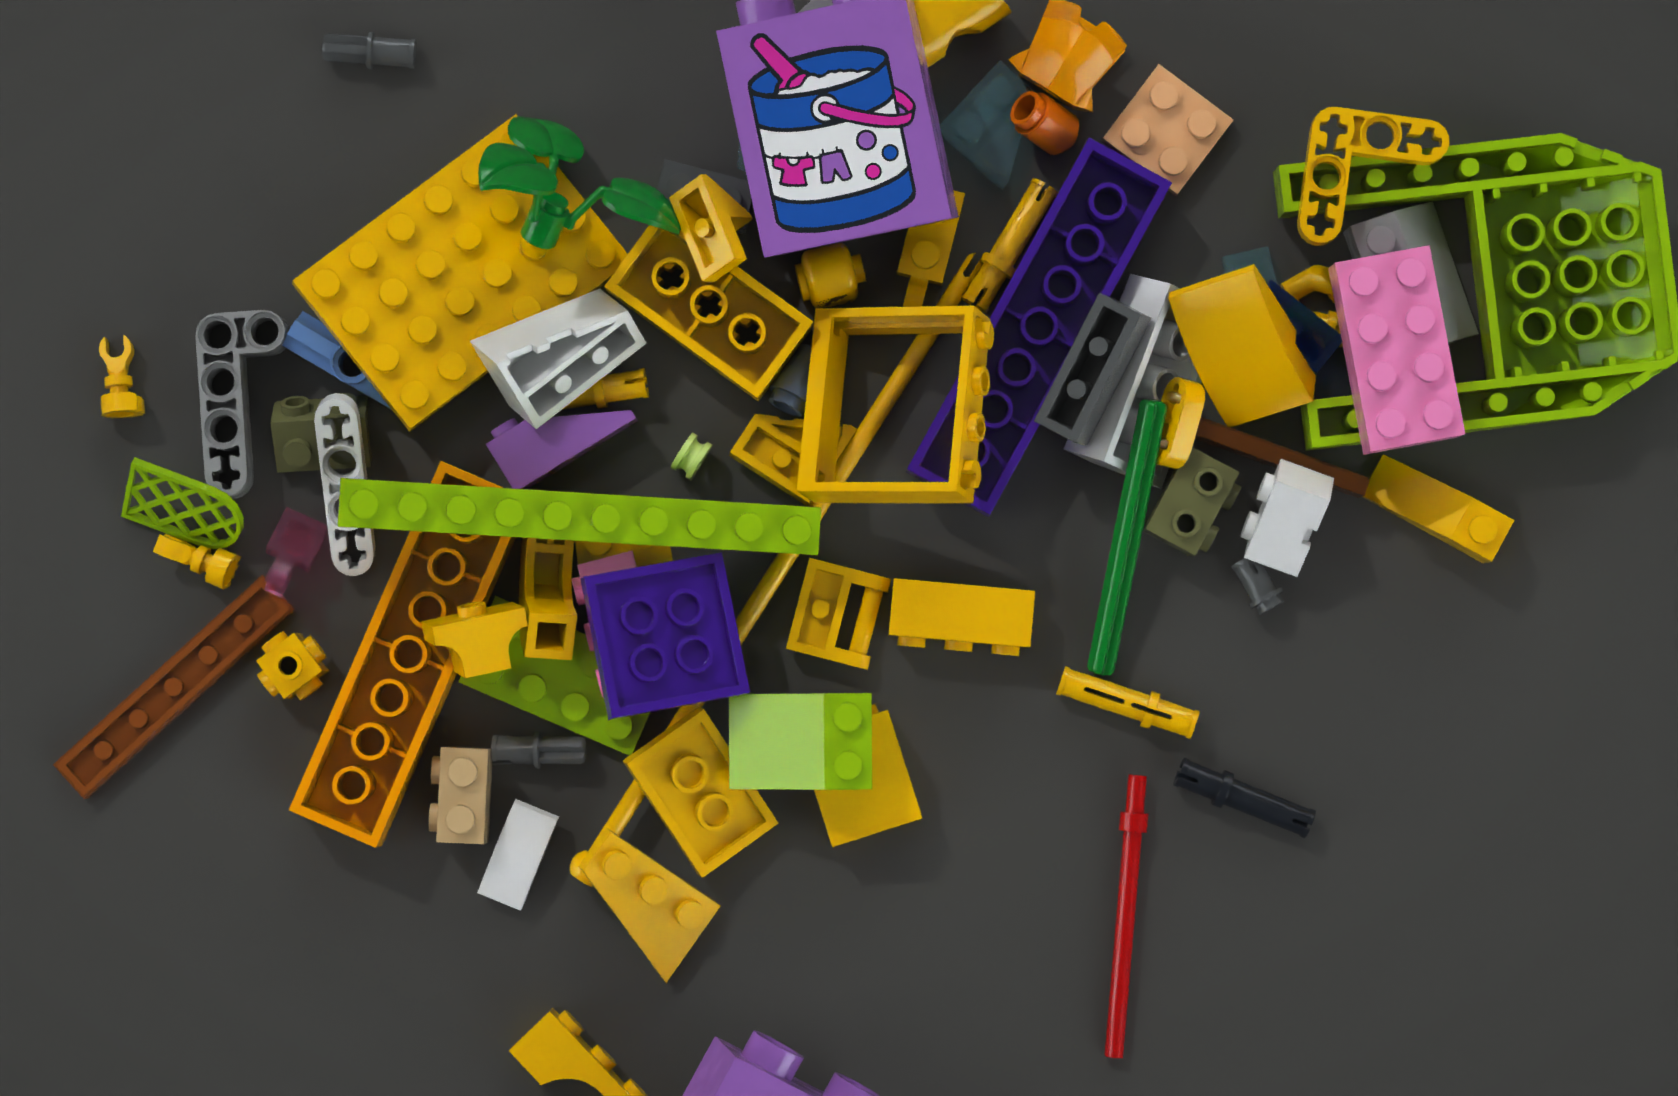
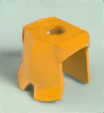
[1008,0,1127,112]

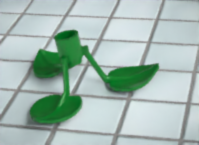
[478,116,681,249]

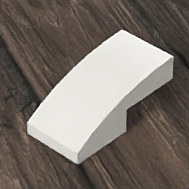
[477,799,559,911]

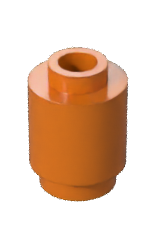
[1010,91,1079,155]

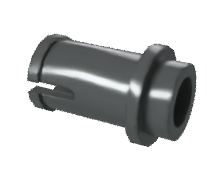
[1231,558,1284,615]

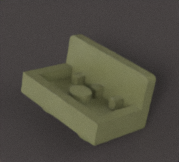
[270,393,372,473]

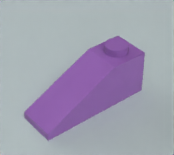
[486,410,638,489]

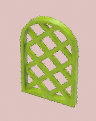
[121,457,244,549]

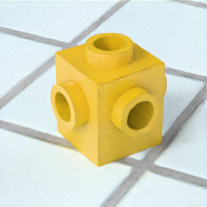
[256,631,329,701]

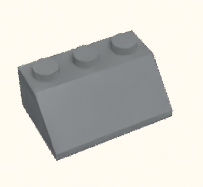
[1343,201,1479,344]

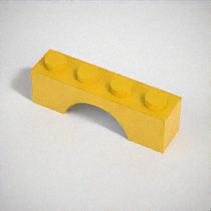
[509,1008,648,1096]

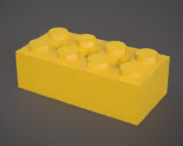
[604,225,814,402]

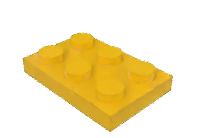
[623,706,779,878]

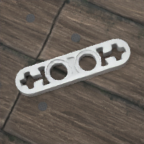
[314,393,376,576]

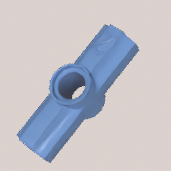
[282,311,392,410]

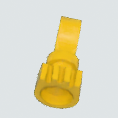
[99,335,145,418]
[153,534,242,590]

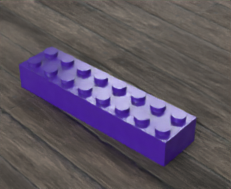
[906,137,1172,517]

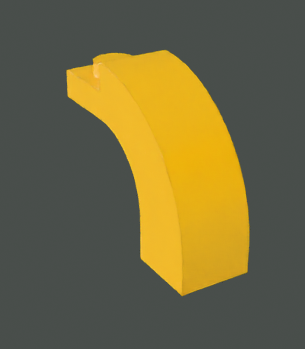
[519,538,577,660]

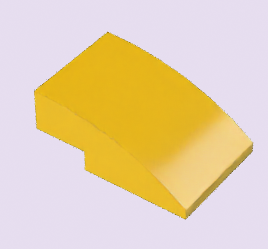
[1168,264,1316,427]

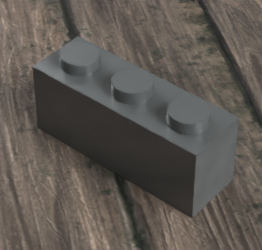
[1034,293,1152,445]

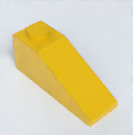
[1363,454,1515,564]

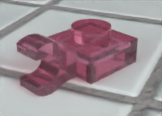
[264,507,328,598]

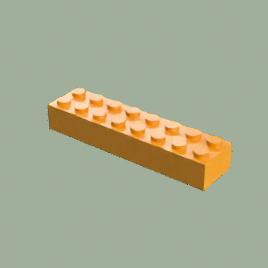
[289,461,516,848]

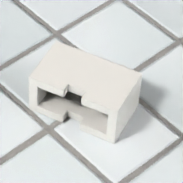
[1240,459,1334,577]

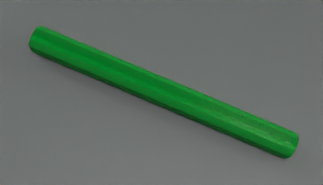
[1087,399,1167,675]

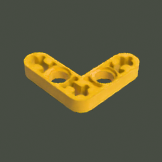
[1297,107,1450,246]

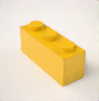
[888,578,1035,656]

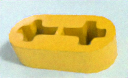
[1156,377,1205,469]

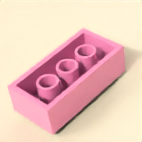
[1328,245,1465,455]

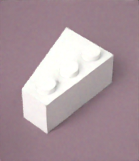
[470,289,646,429]

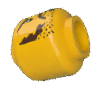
[794,242,866,308]

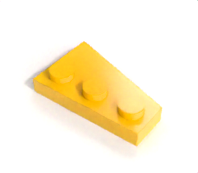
[579,828,721,983]

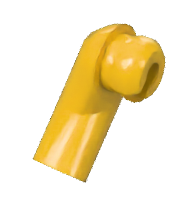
[1280,264,1335,304]

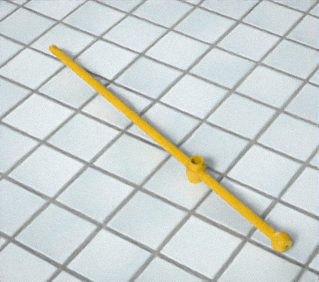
[570,253,983,887]

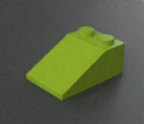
[729,693,872,790]

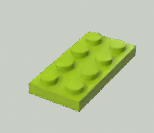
[459,596,651,756]

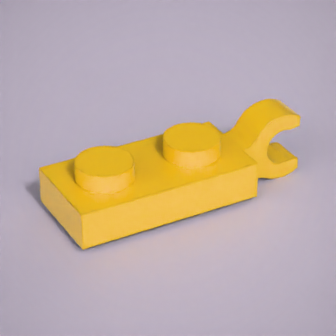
[897,190,965,307]

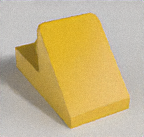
[669,174,753,282]

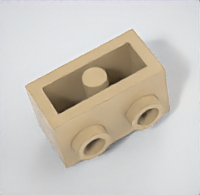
[429,746,492,844]

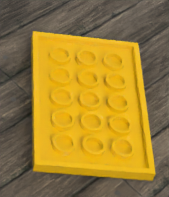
[292,114,628,432]

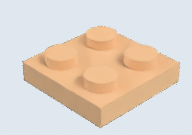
[1101,64,1234,196]

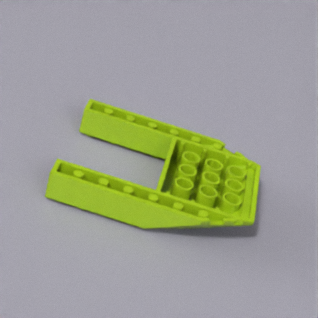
[1273,133,1678,451]

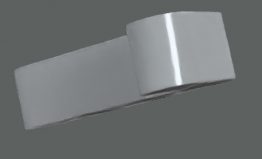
[195,310,290,499]

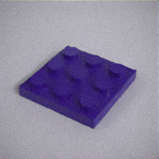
[580,552,750,720]

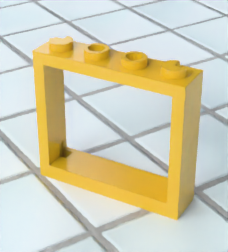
[796,305,994,503]

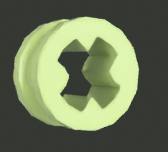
[670,432,713,480]

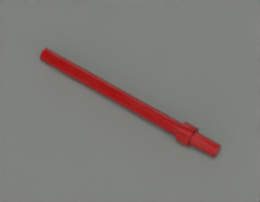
[1104,774,1149,1058]

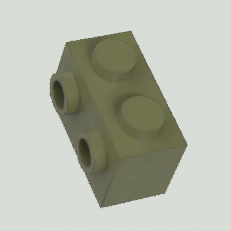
[1143,447,1242,557]

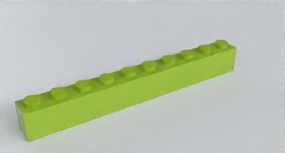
[337,478,821,555]

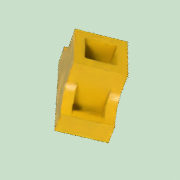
[421,602,528,678]

